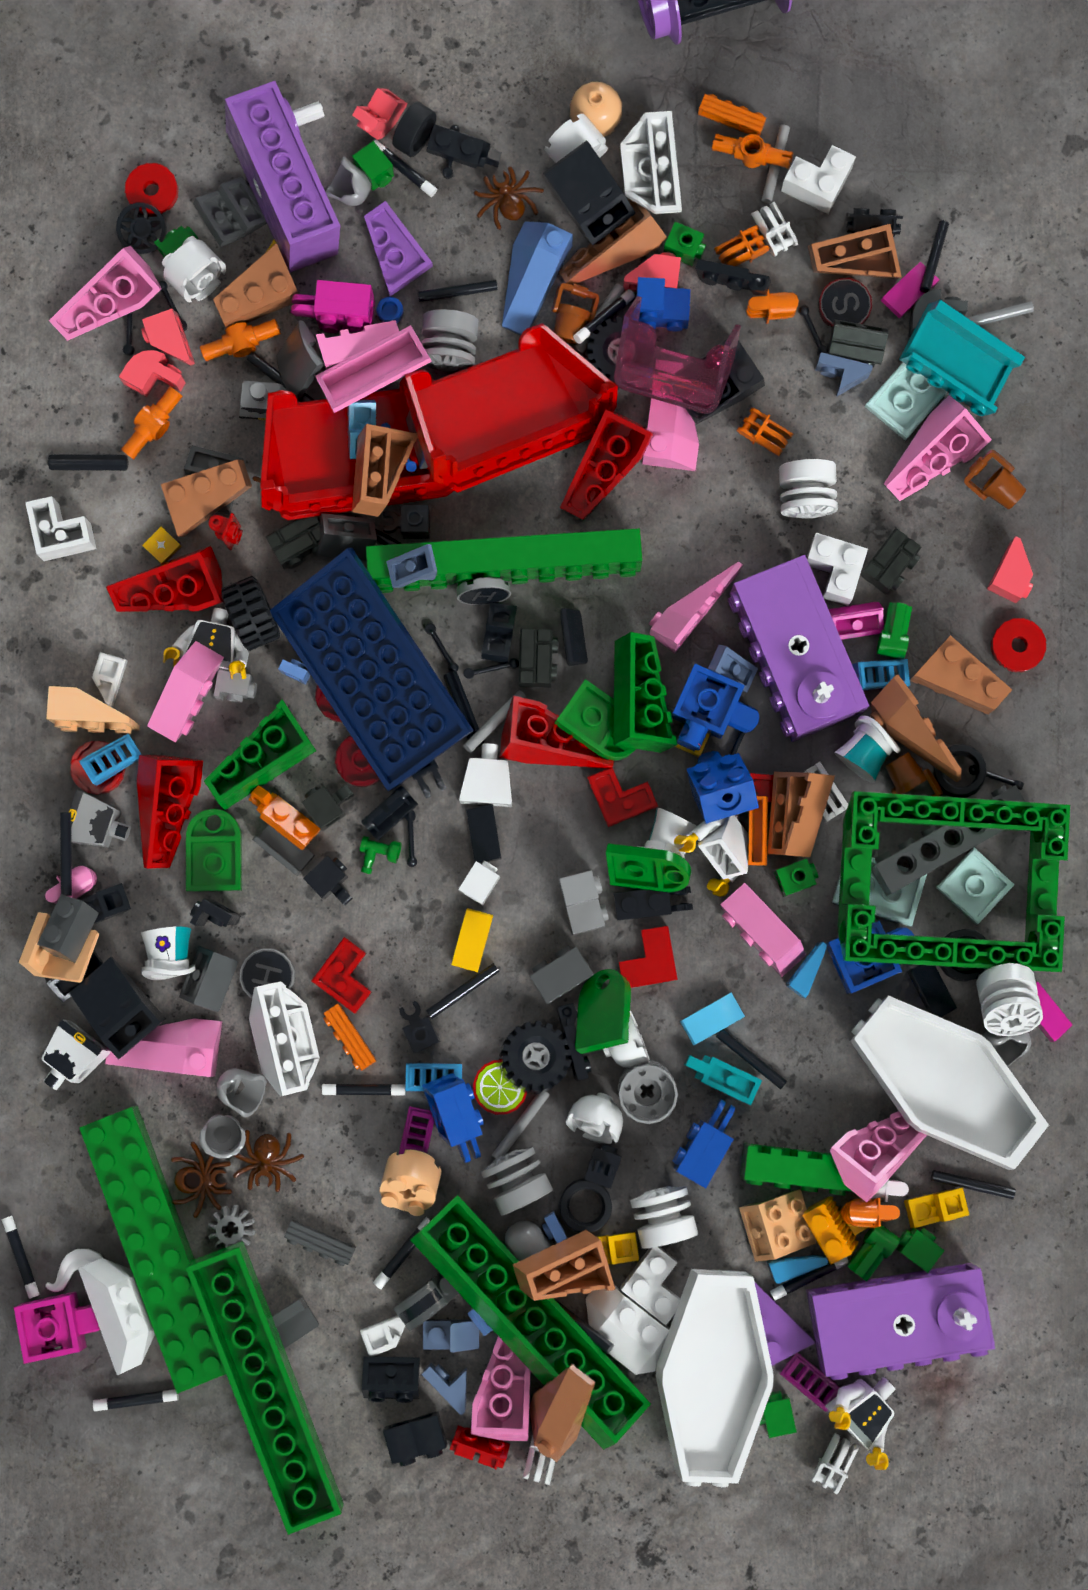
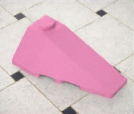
[49,246,162,341]
[642,360,699,471]
[884,395,992,501]
[649,562,743,654]
[105,1018,222,1077]
[830,1111,927,1203]
[471,1336,531,1441]

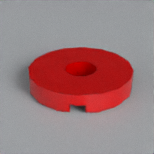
[125,163,179,217]
[991,618,1046,672]

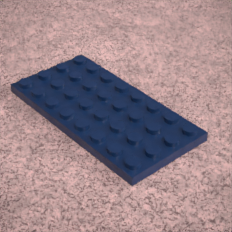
[270,548,474,792]

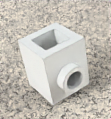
[459,861,500,905]

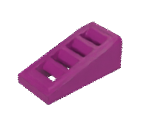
[398,1106,434,1155]
[779,1352,840,1412]

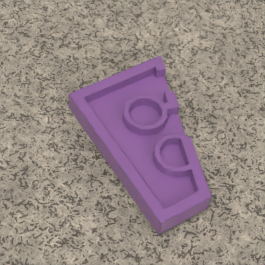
[364,201,433,297]
[754,1281,816,1365]

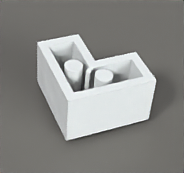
[781,145,856,214]
[25,496,96,561]
[807,533,868,606]
[620,1246,681,1325]

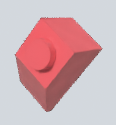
[623,252,681,292]
[141,309,195,366]
[987,536,1033,603]

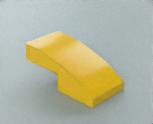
[451,908,494,972]
[904,1188,969,1228]
[597,1232,639,1265]

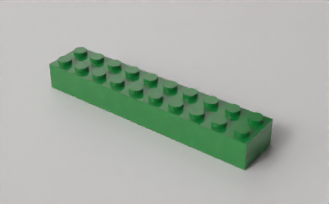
[366,528,642,593]
[79,1106,226,1394]
[410,1195,651,1450]
[186,1241,344,1535]

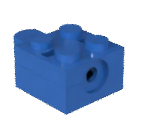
[672,664,759,739]
[686,751,759,824]
[825,920,914,994]
[422,1073,484,1163]
[672,1099,735,1188]

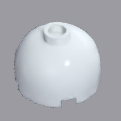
[603,1011,650,1068]
[566,1093,623,1144]

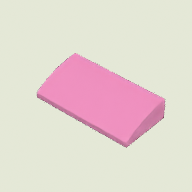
[315,325,432,413]

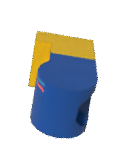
[675,720,710,757]

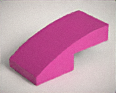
[881,262,939,319]

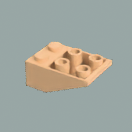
[46,686,140,735]

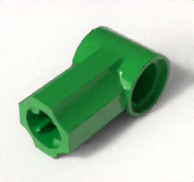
[876,602,912,659]
[847,1224,900,1281]

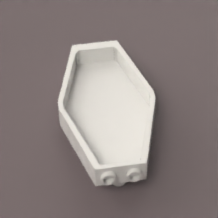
[850,996,1049,1170]
[656,1269,774,1487]

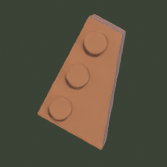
[808,224,902,279]
[213,243,299,328]
[352,424,418,517]
[161,459,252,537]
[910,635,1012,714]
[767,772,835,857]
[513,1230,615,1301]

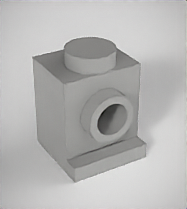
[214,669,257,703]

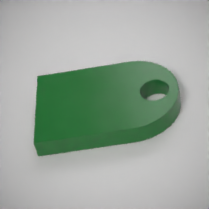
[554,679,636,761]
[186,809,242,892]
[606,843,691,892]
[575,969,631,1054]

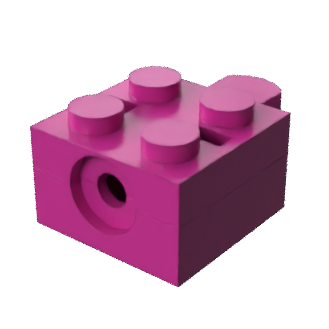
[291,280,375,334]
[14,1292,100,1364]

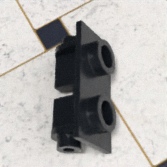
[846,208,903,237]
[361,786,418,840]

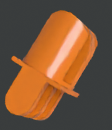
[714,225,770,266]
[746,289,799,324]
[737,408,793,456]
[841,1198,900,1228]

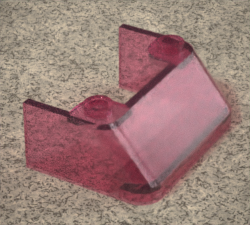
[614,296,741,414]

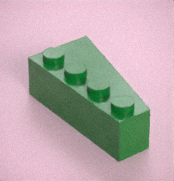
[614,632,678,753]
[204,699,316,810]
[740,1143,852,1196]

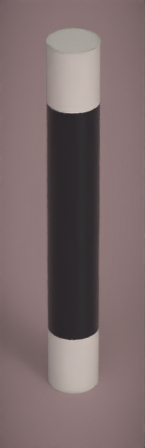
[374,140,437,197]
[573,289,635,344]
[322,1084,406,1095]
[2,1216,40,1299]
[373,1217,430,1289]
[770,1257,849,1301]
[93,1389,179,1411]

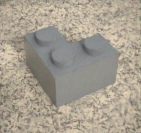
[559,870,609,935]

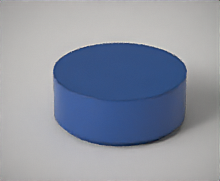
[377,297,404,323]

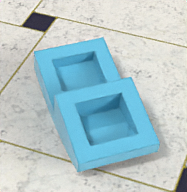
[348,400,376,459]
[680,992,745,1045]

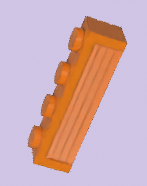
[698,94,766,136]
[748,796,768,865]
[323,1004,377,1071]

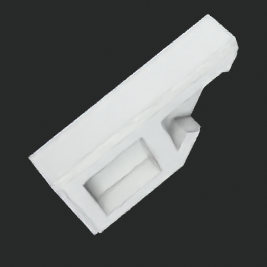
[92,652,127,708]
[360,1315,405,1357]

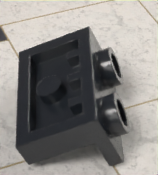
[190,899,241,927]
[362,1356,420,1403]

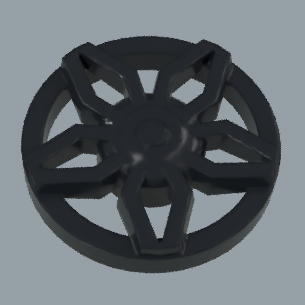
[116,203,167,254]

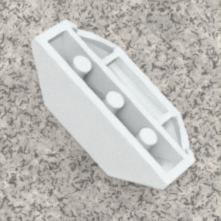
[620,111,682,214]
[249,981,320,1097]
[78,1258,155,1375]
[585,1285,670,1375]

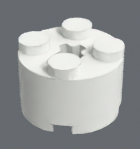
[545,114,608,163]
[162,236,226,302]

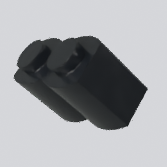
[383,1411,448,1467]

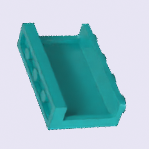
[899,300,1025,416]

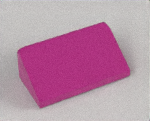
[828,602,884,640]
[1036,981,1073,1042]

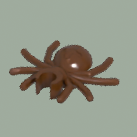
[474,166,544,230]
[230,1130,304,1192]
[171,1142,232,1218]

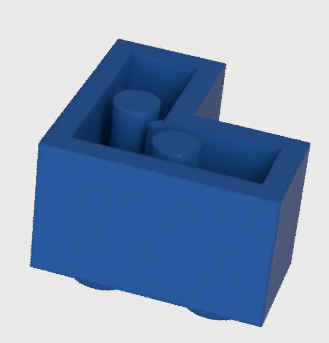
[635,277,691,332]

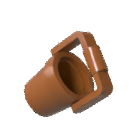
[551,283,599,344]
[964,450,1026,510]
[885,752,943,797]

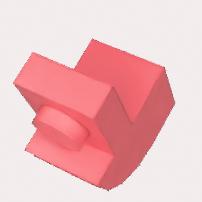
[352,88,408,140]
[119,350,186,397]

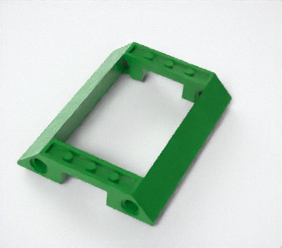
[838,791,1070,972]

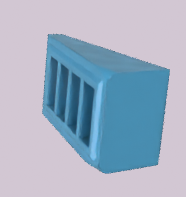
[852,659,910,691]
[79,734,142,786]
[786,942,827,999]
[405,1063,462,1091]
[766,1255,828,1284]

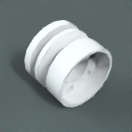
[779,459,838,519]
[976,963,1043,1036]
[630,1186,698,1248]

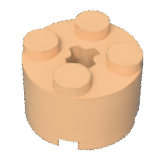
[380,1150,441,1216]

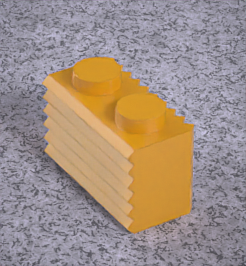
[802,1196,859,1264]

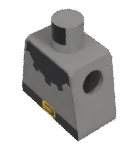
[239,381,287,420]
[69,789,131,848]

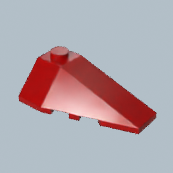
[560,409,654,520]
[106,545,223,612]
[500,696,614,768]
[137,755,203,869]

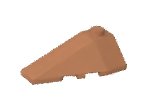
[559,199,667,285]
[870,675,961,782]
[529,1365,595,1462]

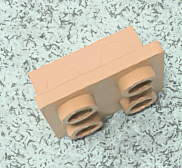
[19,912,99,983]
[739,1190,816,1262]

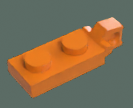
[249,785,320,850]

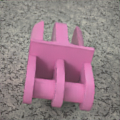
[45,866,97,904]

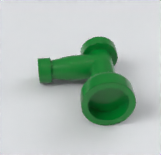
[360,836,402,874]

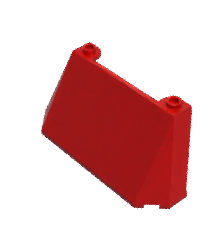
[404,323,618,493]
[260,371,453,520]

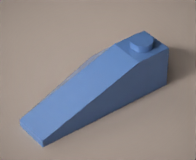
[502,221,573,335]

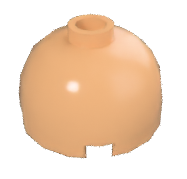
[570,82,622,137]

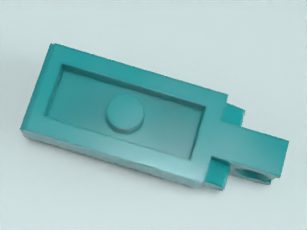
[684,1055,762,1105]

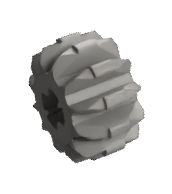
[208,1205,256,1249]

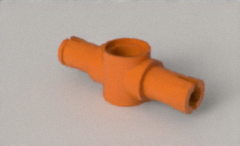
[712,133,793,169]
[200,319,281,362]
[121,386,183,460]

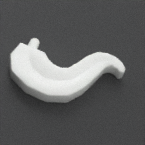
[45,1249,103,1292]

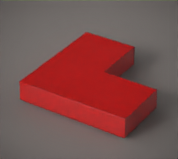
[587,767,658,828]
[619,926,678,988]
[311,937,372,1014]

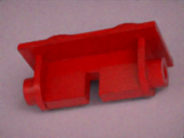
[209,513,243,551]
[449,1425,510,1469]

